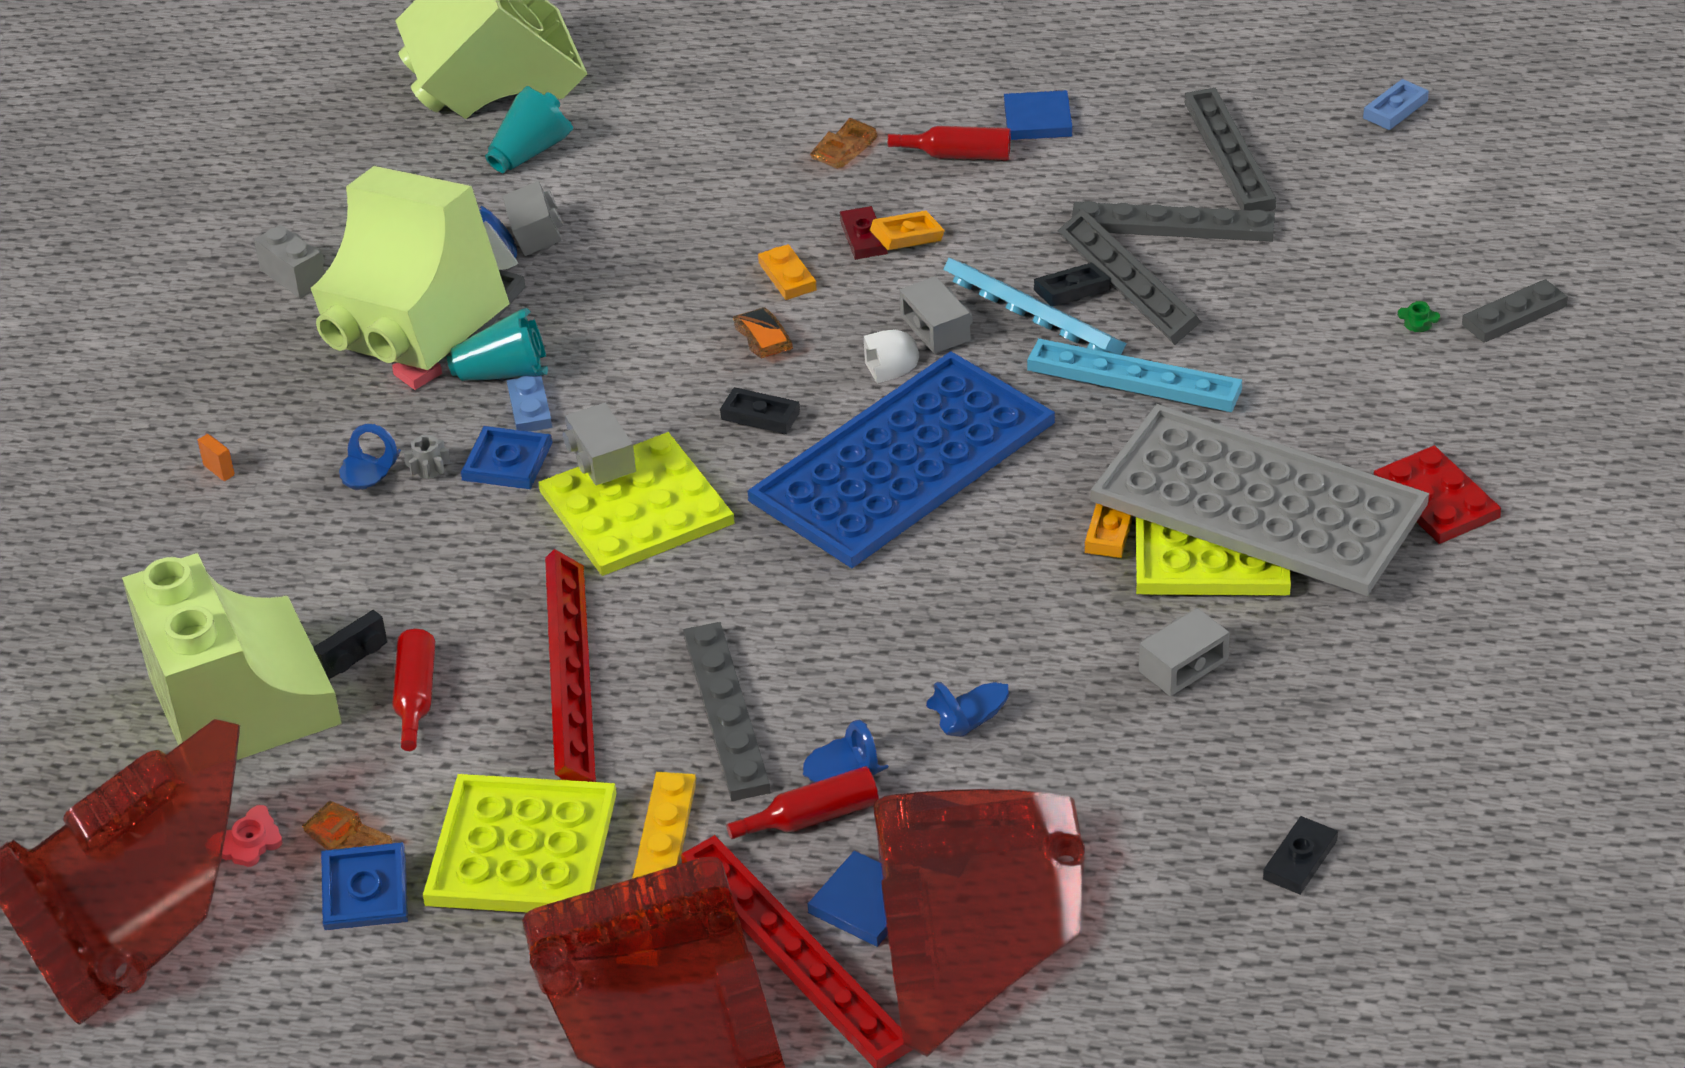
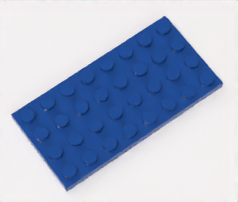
[747,351,1055,568]

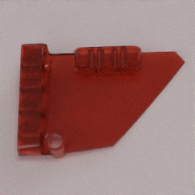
[0,719,240,1025]
[873,789,1085,1057]
[522,857,785,1068]

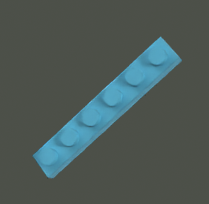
[943,258,1127,355]
[1027,338,1242,412]

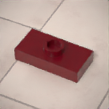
[840,206,888,260]

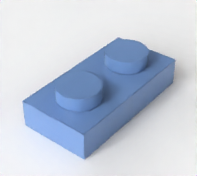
[1363,79,1429,130]
[507,375,552,432]

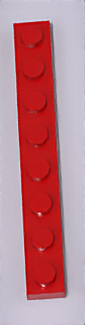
[545,549,596,782]
[681,835,912,1068]

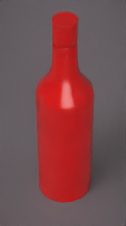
[888,126,1011,161]
[392,628,436,751]
[726,766,879,840]

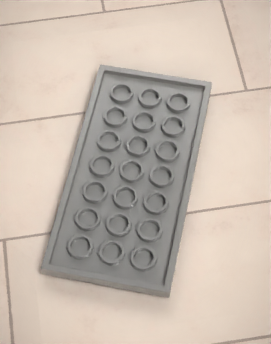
[1090,404,1429,596]

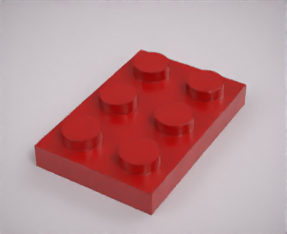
[1374,445,1501,544]

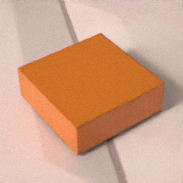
[197,434,235,481]

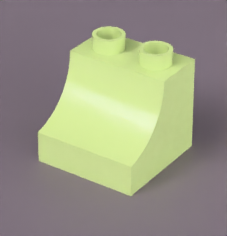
[395,0,587,119]
[311,166,510,370]
[122,553,342,776]

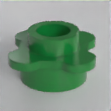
[1397,301,1440,332]

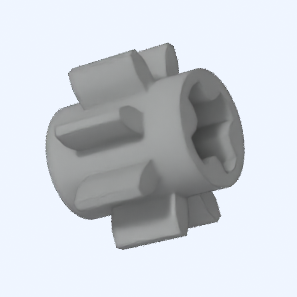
[404,435,451,479]

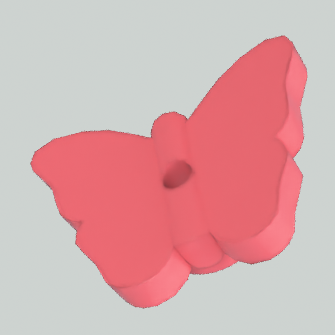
[206,805,282,867]

